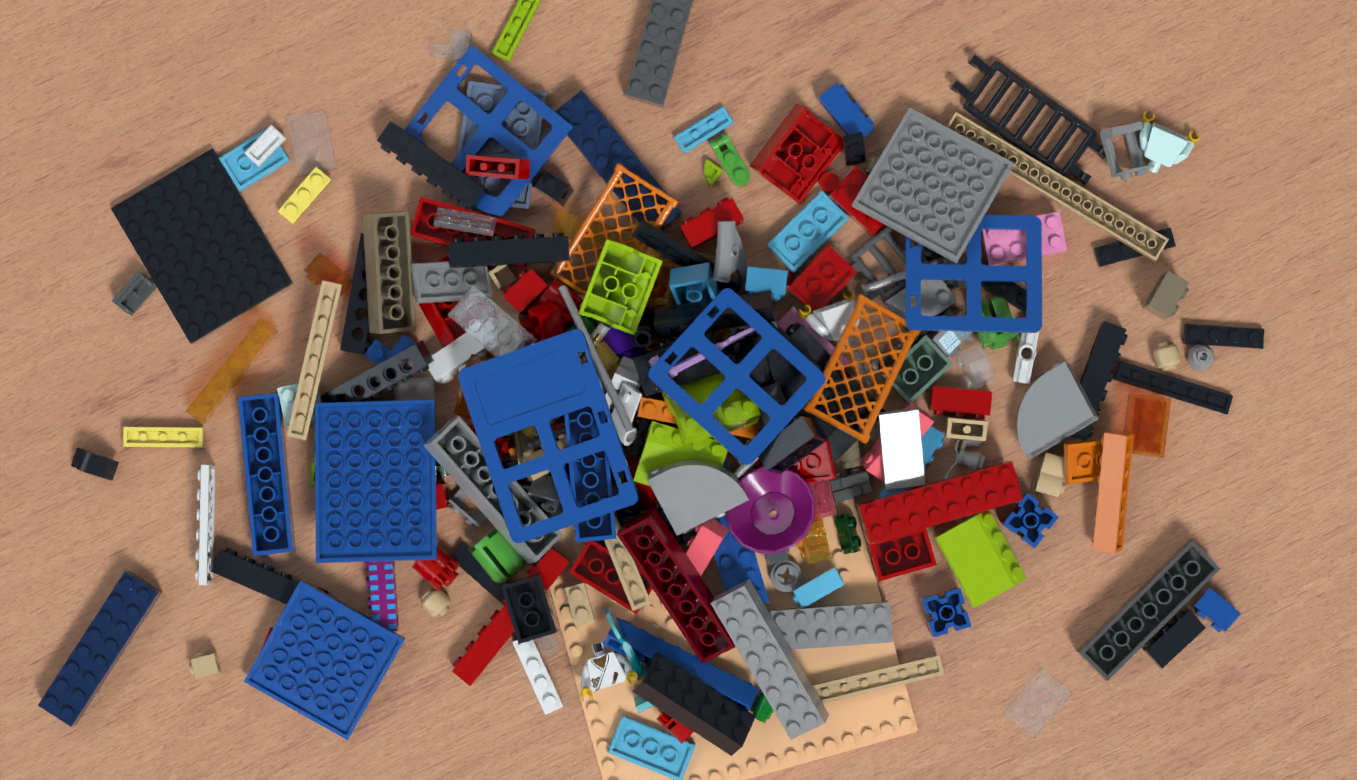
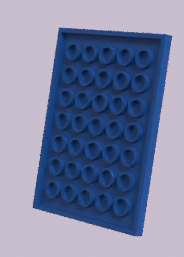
[315,400,437,563]

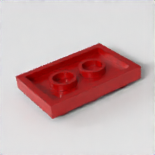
[788,245,857,312]

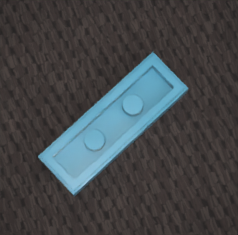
[674,106,734,154]

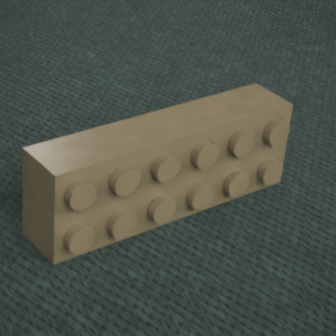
[362,211,416,334]

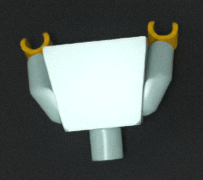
[1139,111,1200,173]

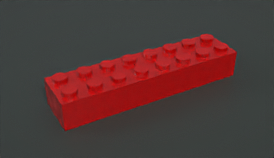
[856,461,1023,544]

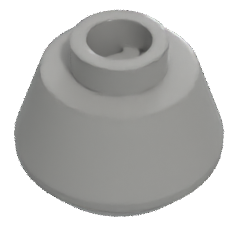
[1187,344,1214,371]

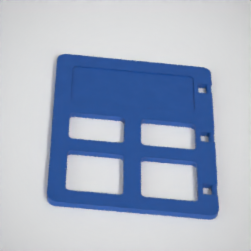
[458,329,638,543]

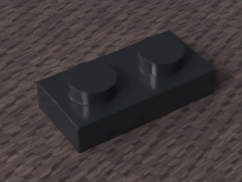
[843,132,866,166]

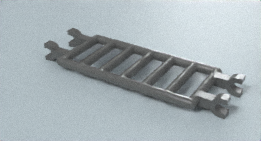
[850,202,994,306]

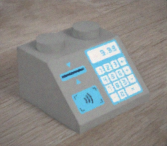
[931,311,975,357]

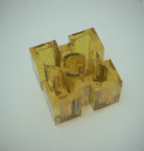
[799,516,832,564]

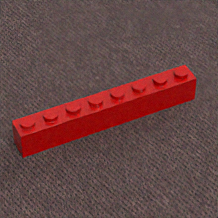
[452,546,571,686]

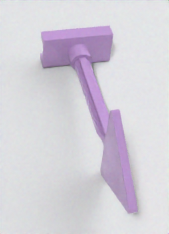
[648,328,755,397]

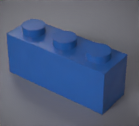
[818,82,874,138]

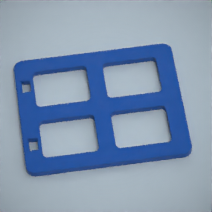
[905,215,1042,333]
[648,288,826,465]

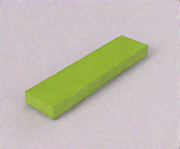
[491,0,541,63]

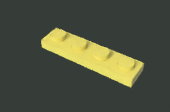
[123,427,204,448]

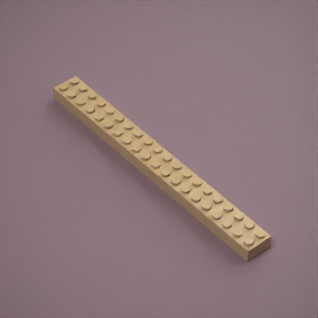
[947,112,1169,262]

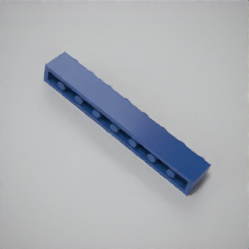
[603,617,759,711]

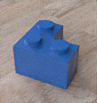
[364,334,416,375]

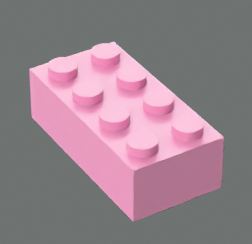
[981,212,1067,266]

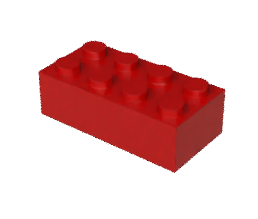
[569,541,652,614]

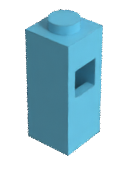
[792,567,845,608]

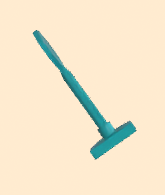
[605,607,654,713]

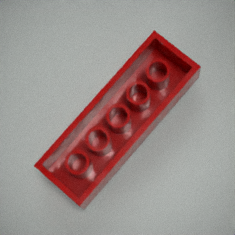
[410,197,536,268]

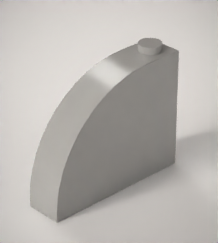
[1017,362,1099,459]
[647,460,749,535]

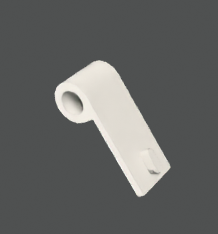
[611,382,642,446]

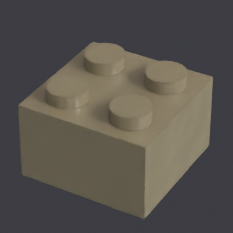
[1143,271,1189,319]

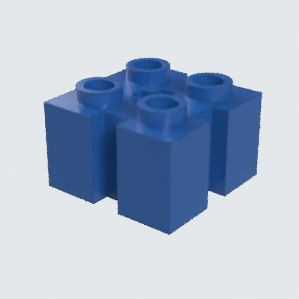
[1001,492,1059,548]
[920,587,971,637]

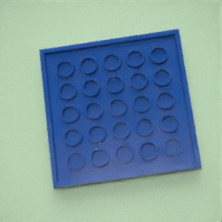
[244,579,406,740]

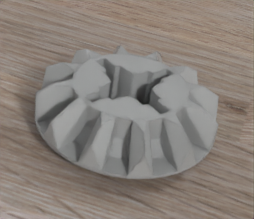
[771,561,802,592]

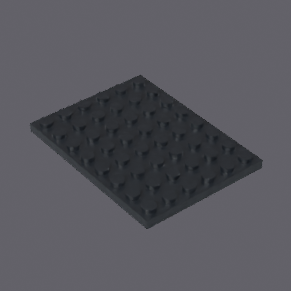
[111,148,293,344]

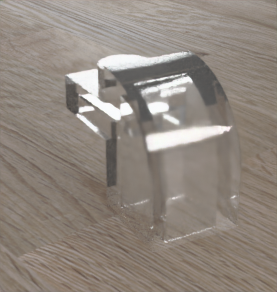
[429,29,472,63]

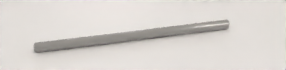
[558,285,634,432]

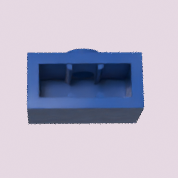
[1194,588,1241,633]

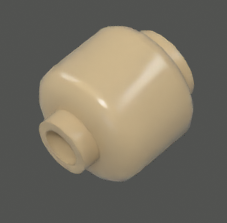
[1153,341,1181,371]
[421,588,451,617]

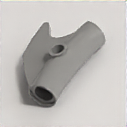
[712,221,746,283]

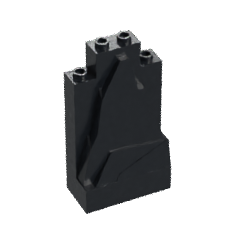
[739,322,886,463]

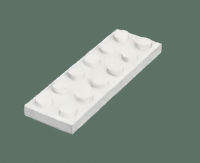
[195,465,216,585]

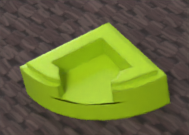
[704,159,723,186]

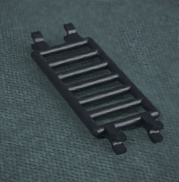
[951,55,1106,184]

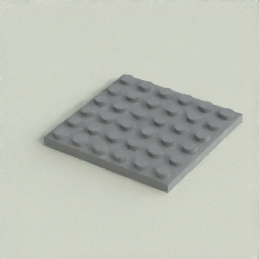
[852,107,1014,263]

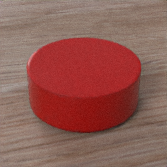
[819,172,839,192]

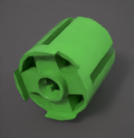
[976,296,1020,351]
[469,529,525,583]

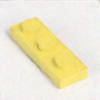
[278,166,332,224]

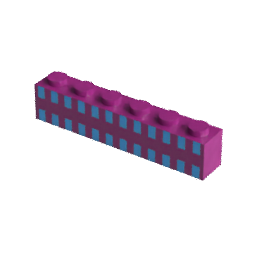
[365,561,399,631]

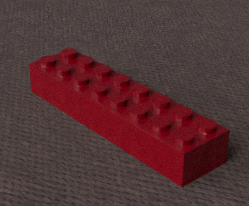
[617,508,736,663]

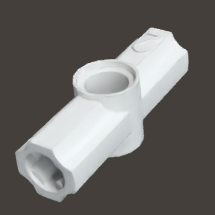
[1012,332,1039,384]

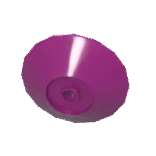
[725,466,815,554]

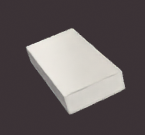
[244,125,286,167]

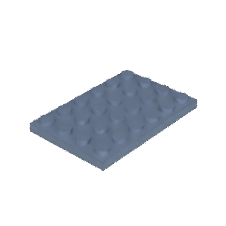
[452,81,547,210]

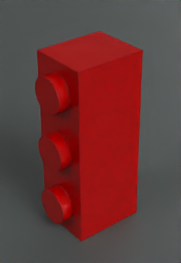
[465,155,530,179]
[929,386,992,419]

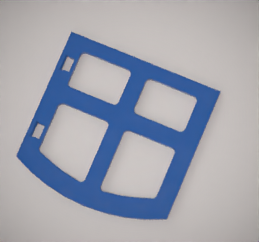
[404,45,573,217]

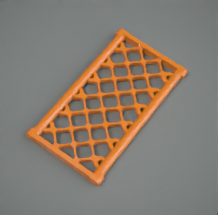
[549,163,679,295]
[803,294,920,443]

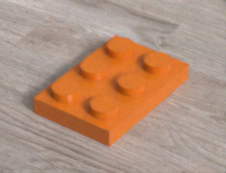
[1064,439,1103,484]

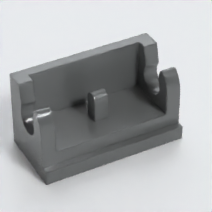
[112,271,157,316]

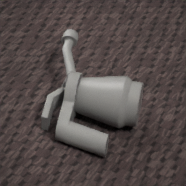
[944,439,985,479]

